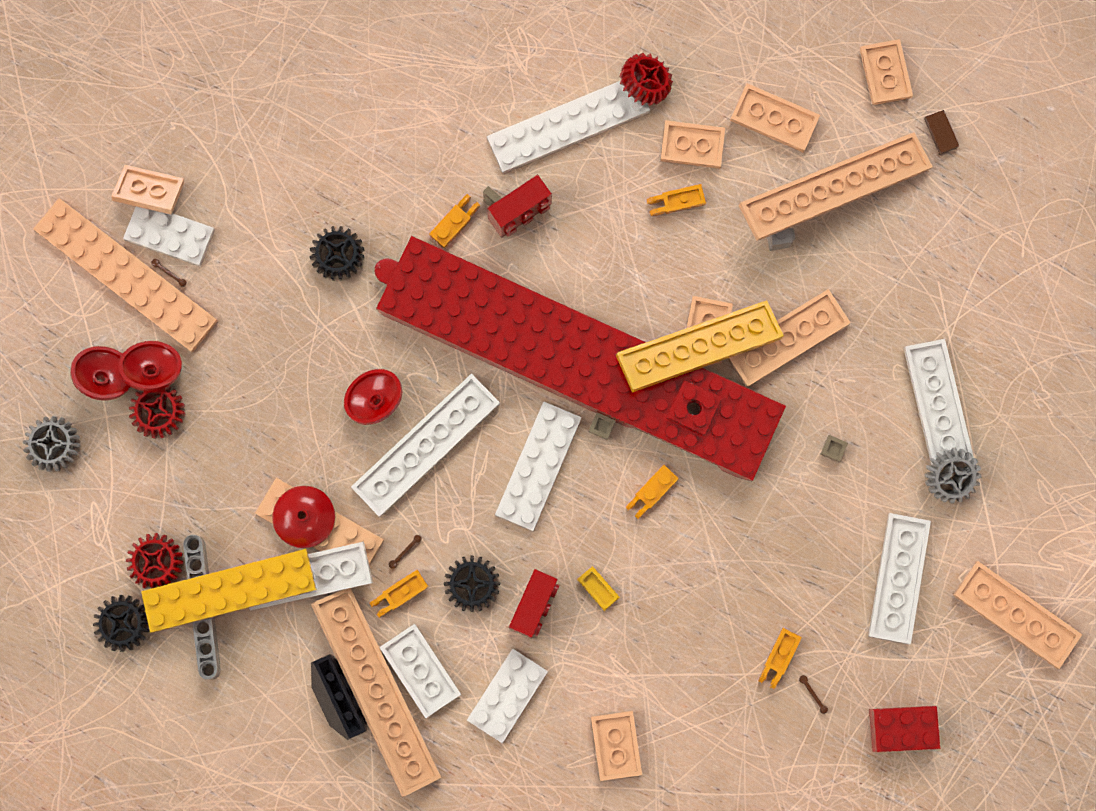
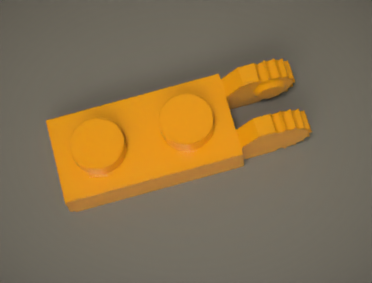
[646,184,706,216]
[429,194,480,249]
[625,465,679,519]
[369,570,429,618]
[758,628,802,689]

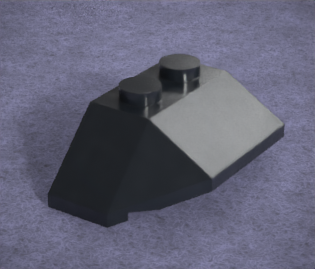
[311,654,367,740]

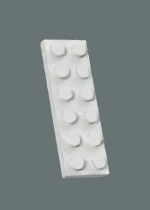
[904,339,974,466]
[495,402,581,531]
[868,513,931,645]
[249,542,373,611]

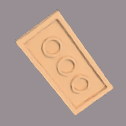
[730,83,820,153]

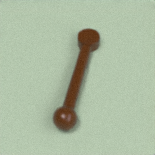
[151,259,187,287]
[389,535,422,569]
[799,675,828,714]

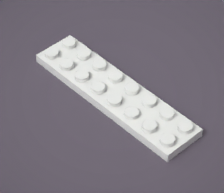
[487,81,650,174]
[351,373,500,517]

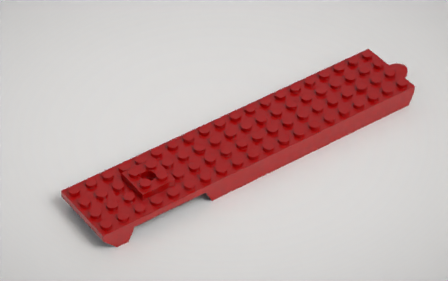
[374,236,786,482]

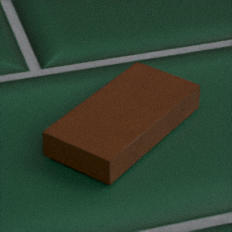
[924,110,959,155]

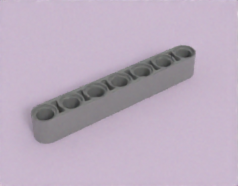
[183,535,221,680]

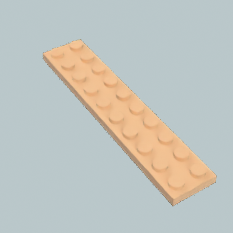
[739,132,933,241]
[33,198,218,352]
[311,588,441,797]

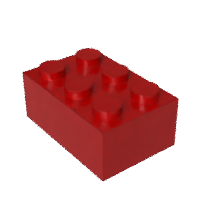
[487,174,552,238]
[509,569,560,639]
[869,706,941,752]

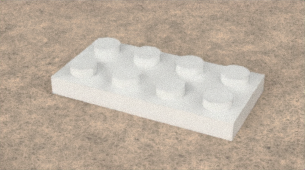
[123,206,215,267]
[379,624,461,718]
[467,649,548,743]

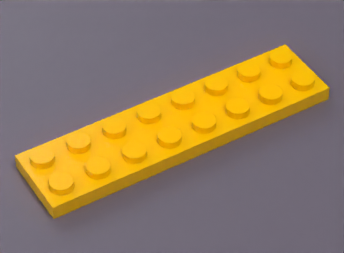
[616,300,784,392]
[141,549,317,633]

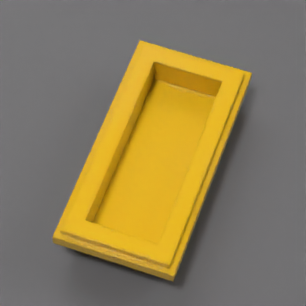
[577,566,620,611]

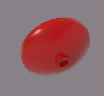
[118,341,182,391]
[70,346,130,401]
[344,369,403,425]
[272,486,336,549]

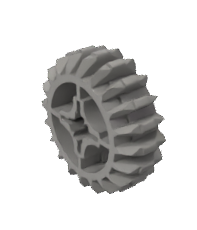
[23,416,81,472]
[925,447,982,504]

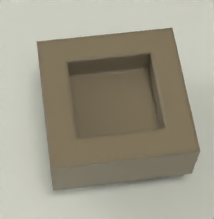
[483,186,501,206]
[589,413,616,440]
[820,435,848,463]

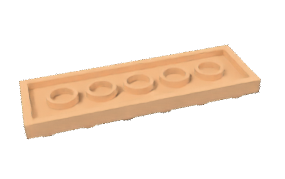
[728,289,850,388]
[255,478,384,565]
[953,561,1082,669]

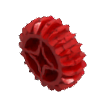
[619,53,673,106]
[129,386,186,439]
[126,533,184,589]

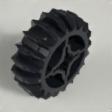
[309,226,365,281]
[444,555,500,612]
[93,595,150,652]

